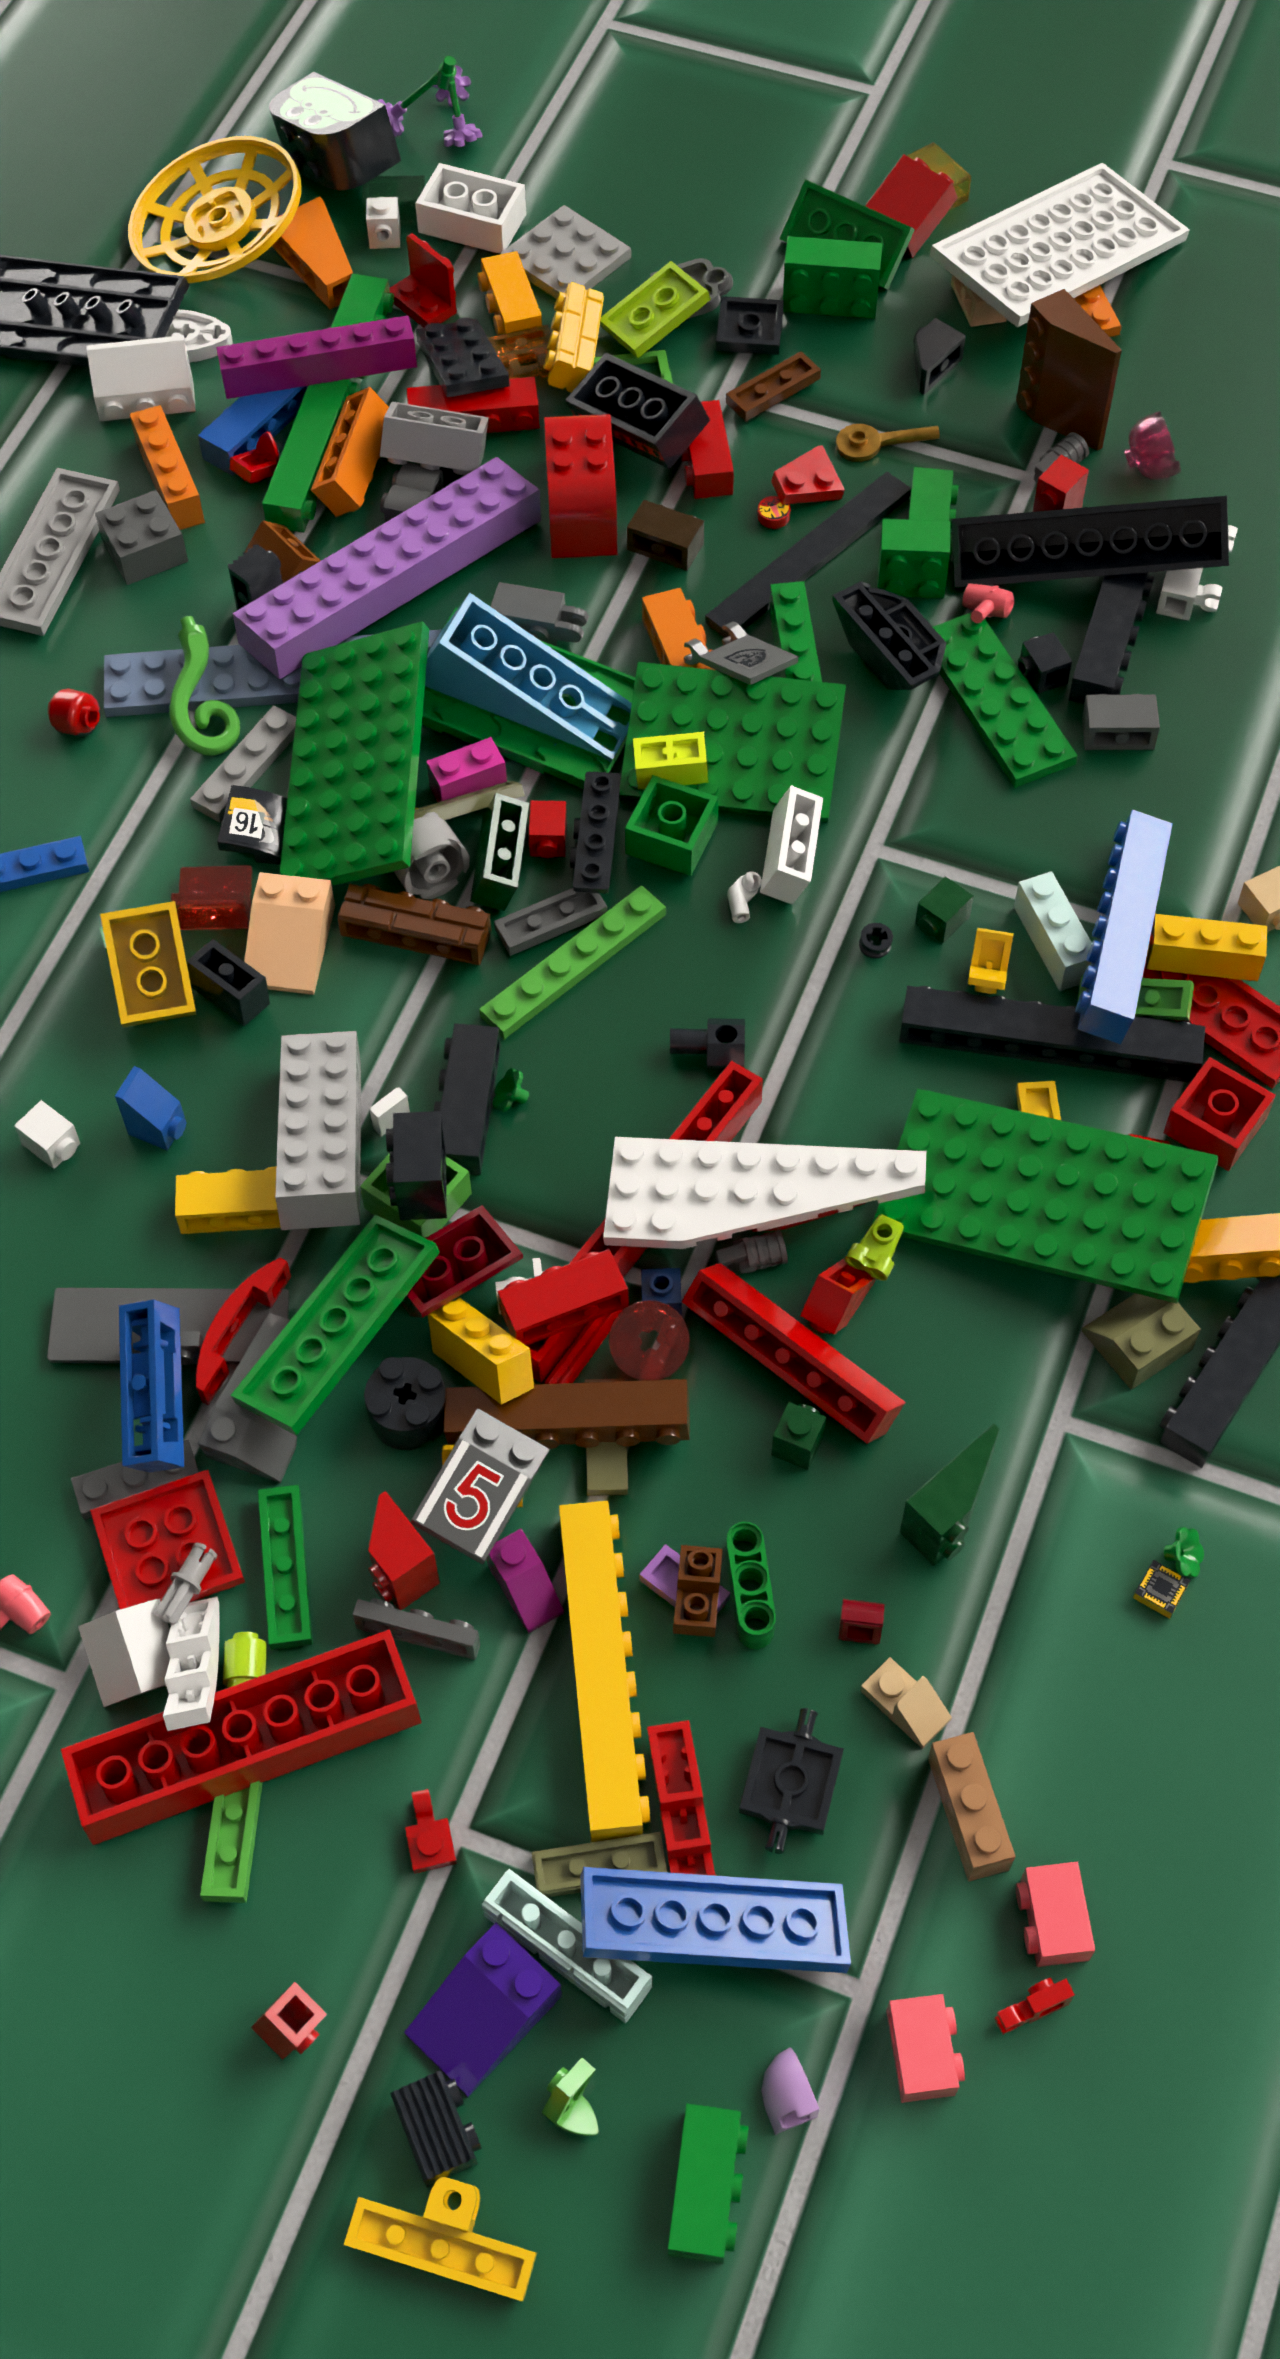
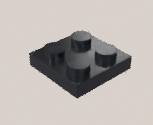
[716,296,784,355]

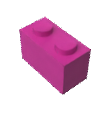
[426,737,507,802]

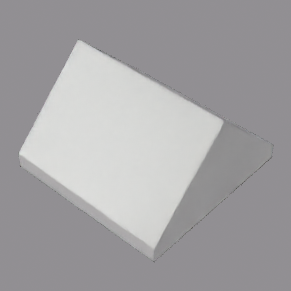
[78,1598,170,1707]

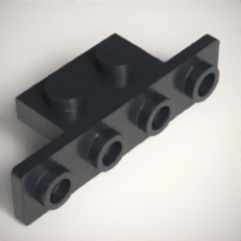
[570,771,621,894]

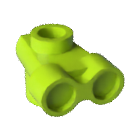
[845,1214,904,1281]

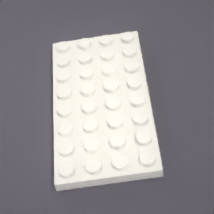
[929,163,1190,327]

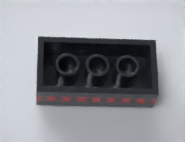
[565,353,710,469]

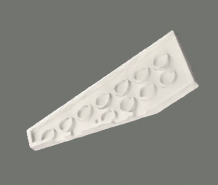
[603,1137,927,1249]

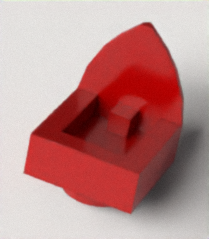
[230,431,279,484]

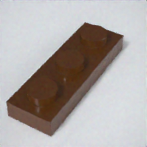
[726,351,821,422]

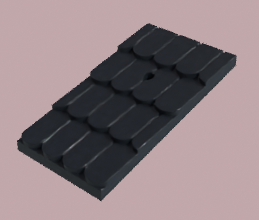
[0,255,190,366]

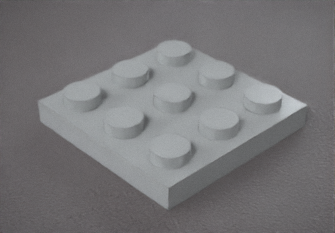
[500,205,631,299]

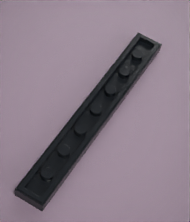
[705,472,911,638]

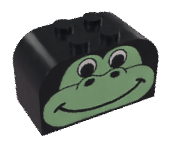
[269,72,401,190]

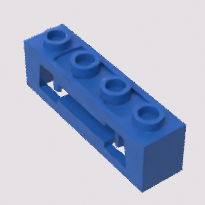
[119,1299,184,1473]

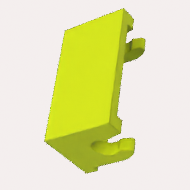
[633,732,709,790]

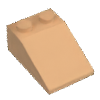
[244,872,335,995]

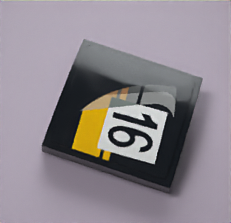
[217,785,288,865]

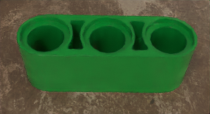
[726,1521,776,1649]

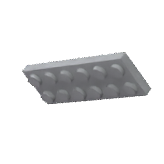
[0,468,120,636]

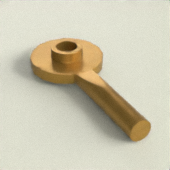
[836,424,940,462]

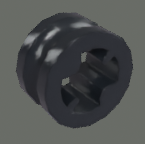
[859,923,893,958]

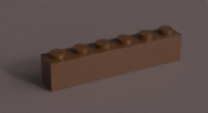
[444,1379,690,1449]

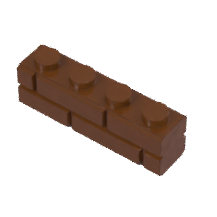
[338,884,491,965]

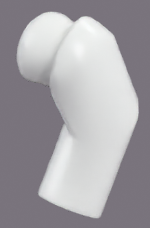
[727,871,762,923]

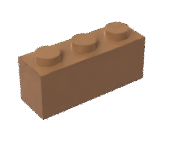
[928,1732,1016,1882]

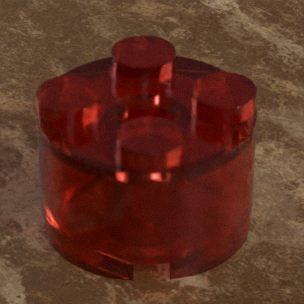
[609,1300,690,1381]

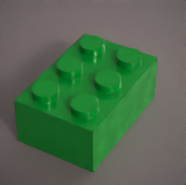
[783,236,882,319]

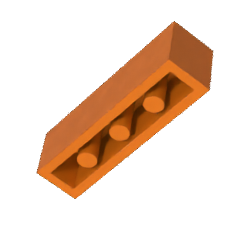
[311,387,389,517]
[129,405,205,530]
[642,587,715,670]

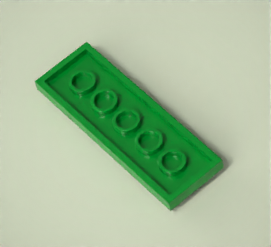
[933,612,1078,788]
[231,1215,440,1436]

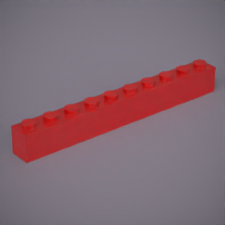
[527,1060,763,1383]

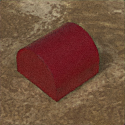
[838,1599,885,1645]

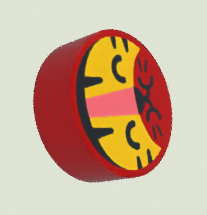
[757,496,791,529]

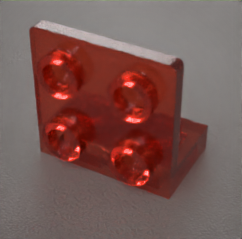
[171,865,253,930]

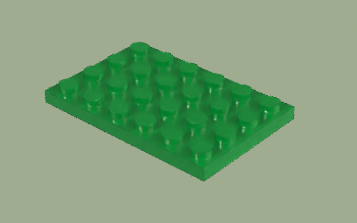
[619,662,846,823]

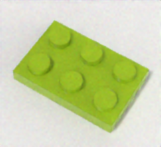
[600,261,711,358]

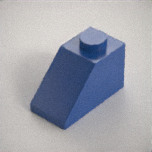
[115,1066,186,1151]

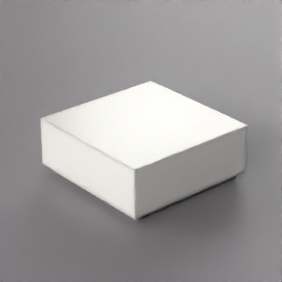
[370,1087,410,1137]

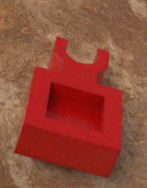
[994,1978,1075,2035]

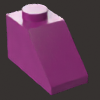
[487,1529,564,1634]

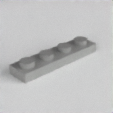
[190,705,296,822]

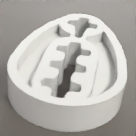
[165,309,233,363]

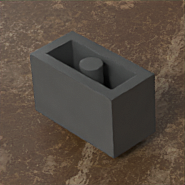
[1082,694,1160,750]

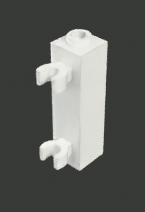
[1156,525,1238,621]

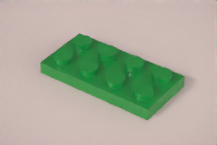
[779,179,915,289]

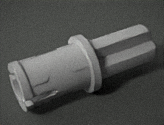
[155,1542,218,1624]

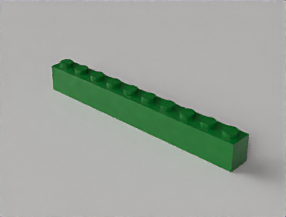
[262,273,394,533]

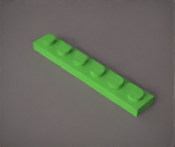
[479,885,666,1039]

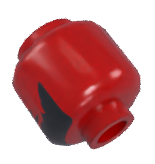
[47,688,100,737]

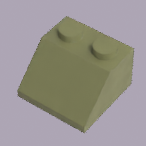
[1082,1294,1201,1390]

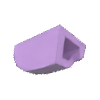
[761,2048,819,2135]

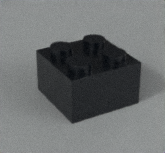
[386,1111,447,1220]

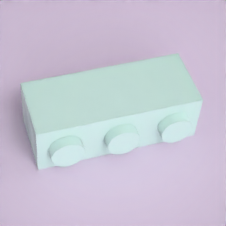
[1014,871,1092,991]

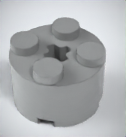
[393,812,470,899]

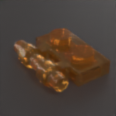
[488,325,551,379]

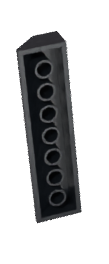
[951,495,1229,588]

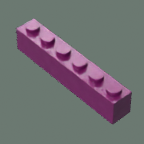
[216,315,417,399]

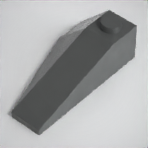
[198,1313,297,1483]

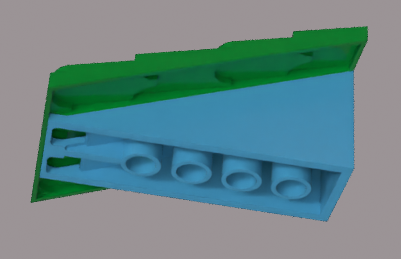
[422,592,635,790]

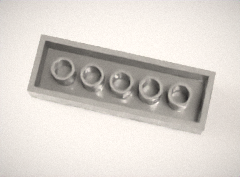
[275,1031,361,1230]

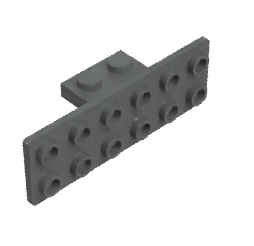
[47,1288,290,1365]

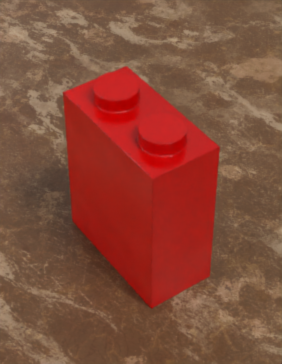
[865,154,958,258]

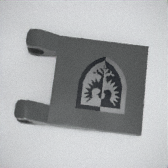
[684,622,798,685]

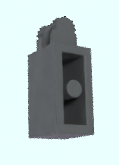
[491,582,589,646]

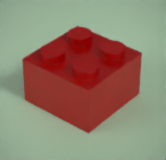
[1163,1057,1276,1171]

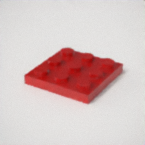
[90,1469,245,1610]

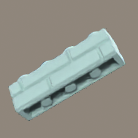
[482,1869,652,2024]

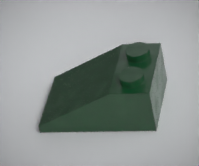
[900,1424,1000,1566]

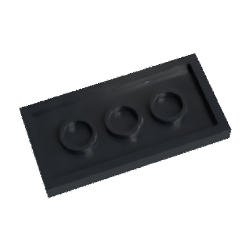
[416,318,510,398]

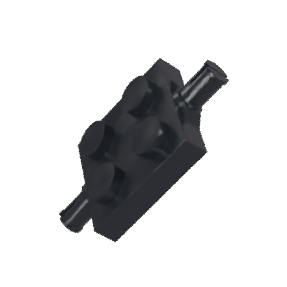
[739,1708,844,1854]

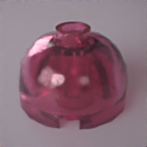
[1123,410,1182,480]

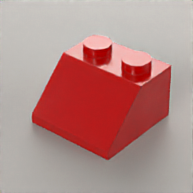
[368,1491,440,1610]

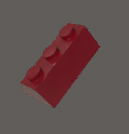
[401,1205,523,1318]

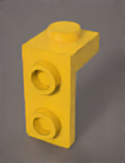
[968,928,1014,994]

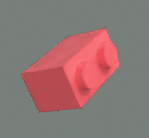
[1016,1861,1095,1967]
[886,1994,965,2103]

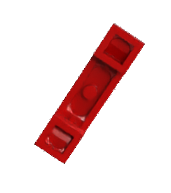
[196,1257,291,1406]

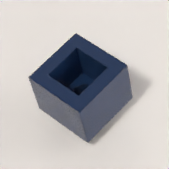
[641,1268,682,1318]

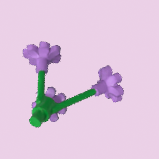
[377,56,483,147]

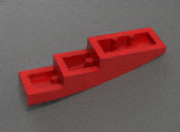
[647,1720,716,1876]

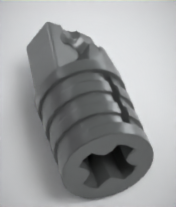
[1034,432,1089,483]
[715,1230,788,1274]

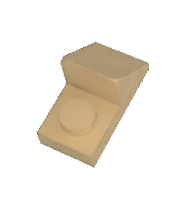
[860,1657,952,1749]

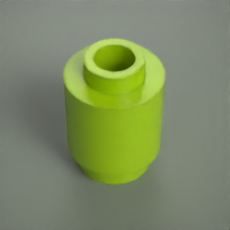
[223,1632,267,1688]

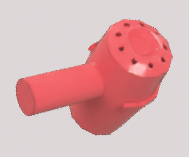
[962,583,1014,623]
[0,1574,51,1634]

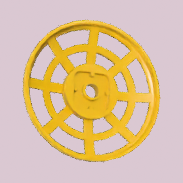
[128,136,302,283]

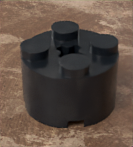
[364,1357,446,1450]

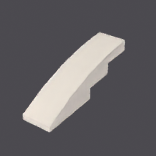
[163,1597,219,1731]

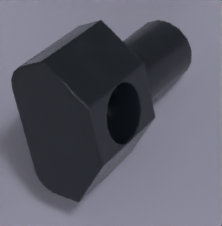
[670,1018,745,1069]

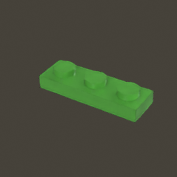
[1078,975,1194,1021]
[200,1781,263,1903]

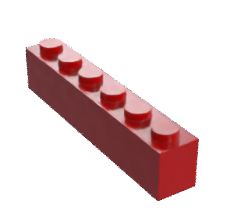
[681,1263,906,1444]

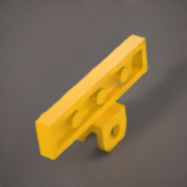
[344,2177,537,2301]

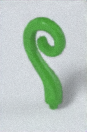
[169,616,240,756]

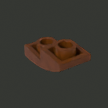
[673,1545,723,1637]

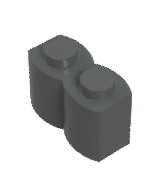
[380,462,444,523]

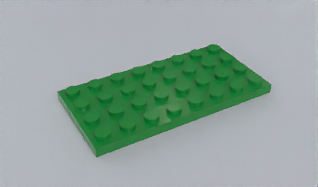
[280,621,430,886]
[872,1088,1218,1304]

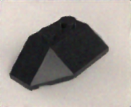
[832,581,947,690]

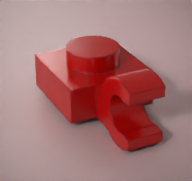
[405,1789,457,1874]

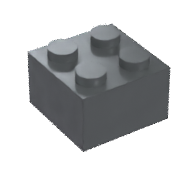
[95,490,188,585]

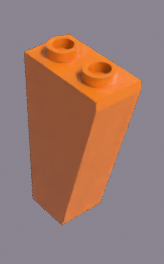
[269,196,353,310]

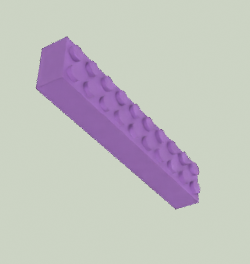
[233,457,541,679]

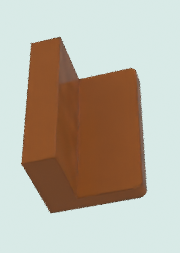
[245,520,321,583]

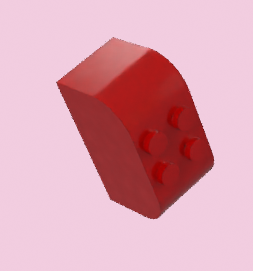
[544,414,618,558]

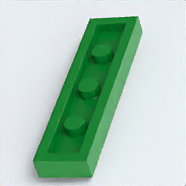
[258,1484,313,1650]

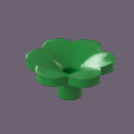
[493,1068,529,1112]
[1164,1527,1204,1577]

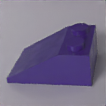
[404,1922,562,2097]

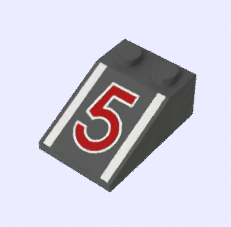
[410,1409,549,1565]

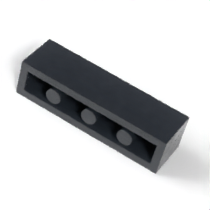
[434,1023,501,1175]

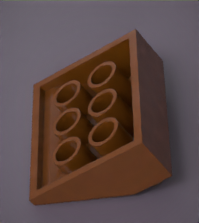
[1016,289,1122,451]

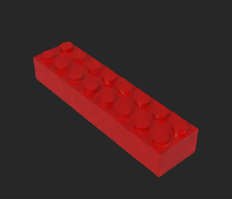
[61,1629,422,1845]

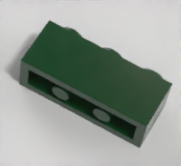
[470,793,529,911]

